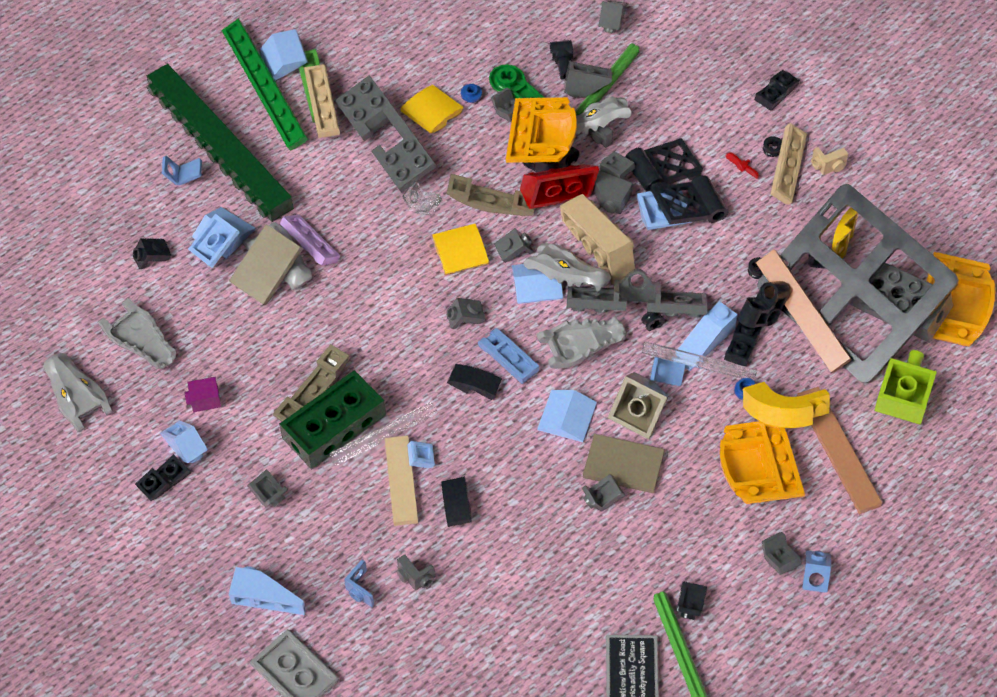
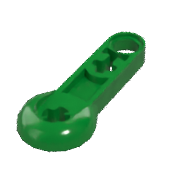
[489,64,545,99]

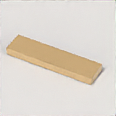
[304,64,340,138]
[770,123,807,204]
[385,436,418,526]

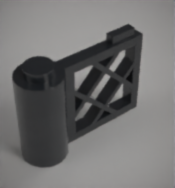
[625,138,703,192]
[651,175,728,225]

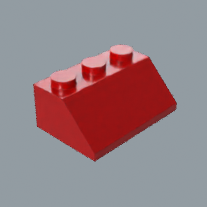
[520,164,599,209]

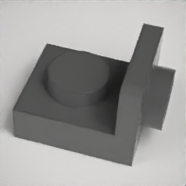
[600,151,635,179]

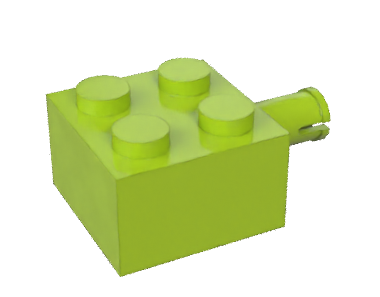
[874,350,937,425]

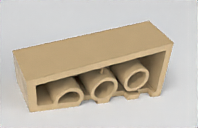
[560,194,635,285]

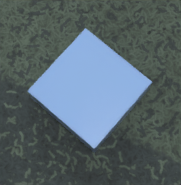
[407,441,435,468]

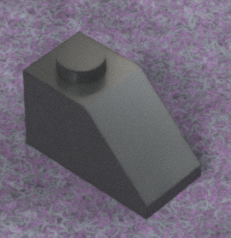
[598,0,627,33]
[564,61,612,98]
[593,170,632,214]

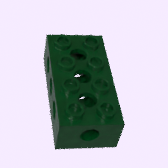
[279,370,386,470]

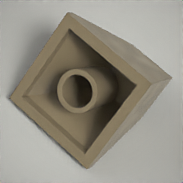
[607,372,669,439]

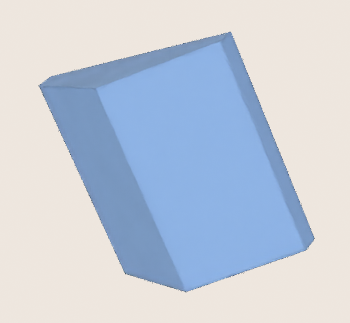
[260,29,308,80]
[637,191,691,230]
[192,207,256,259]
[188,214,240,268]
[512,264,563,304]
[537,390,597,442]

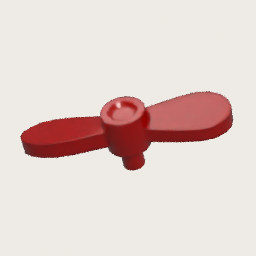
[726,152,760,179]

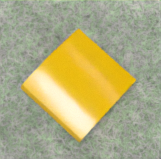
[400,84,463,134]
[831,207,858,258]
[432,223,489,275]

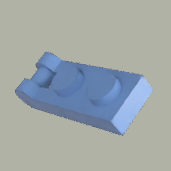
[478,328,539,384]

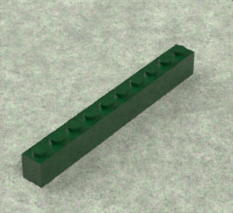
[146,63,294,222]

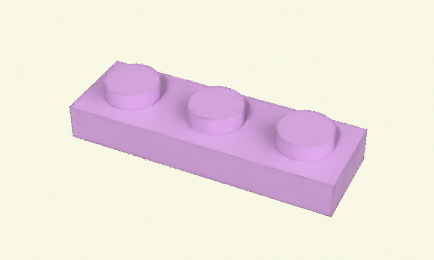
[280,215,340,265]

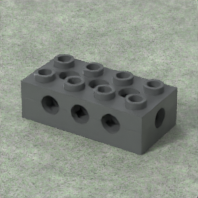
[849,263,953,343]

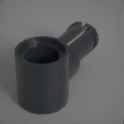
[550,40,573,80]

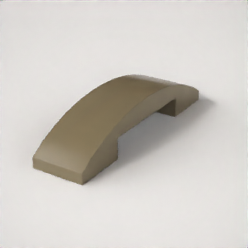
[446,174,535,216]
[273,344,350,421]

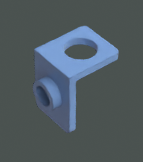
[162,156,202,185]
[650,357,685,386]
[802,551,831,593]
[344,559,374,607]

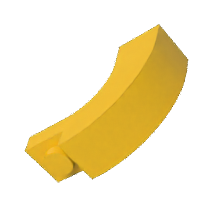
[743,382,830,428]

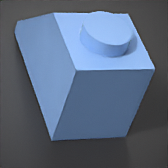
[160,420,208,463]

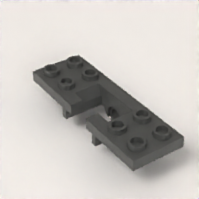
[335,75,437,193]
[566,269,707,318]

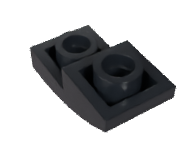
[754,70,800,111]
[724,322,762,367]
[447,364,502,400]
[135,454,191,501]
[441,476,472,527]

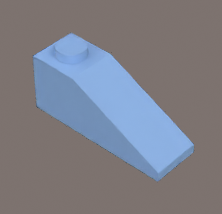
[672,301,738,371]
[229,566,306,615]

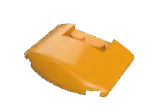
[505,97,577,163]
[926,252,995,347]
[719,421,805,504]

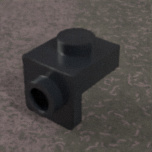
[133,238,172,269]
[676,581,707,620]

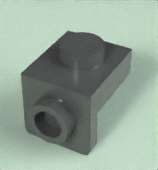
[491,88,515,122]
[588,125,613,148]
[494,228,534,263]
[446,298,486,329]
[247,469,288,508]
[582,474,625,512]
[762,532,802,575]
[396,554,435,591]

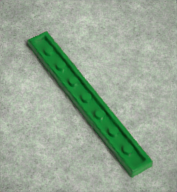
[221,18,309,151]

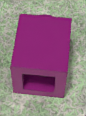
[184,377,221,413]

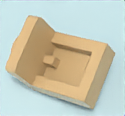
[811,147,848,175]

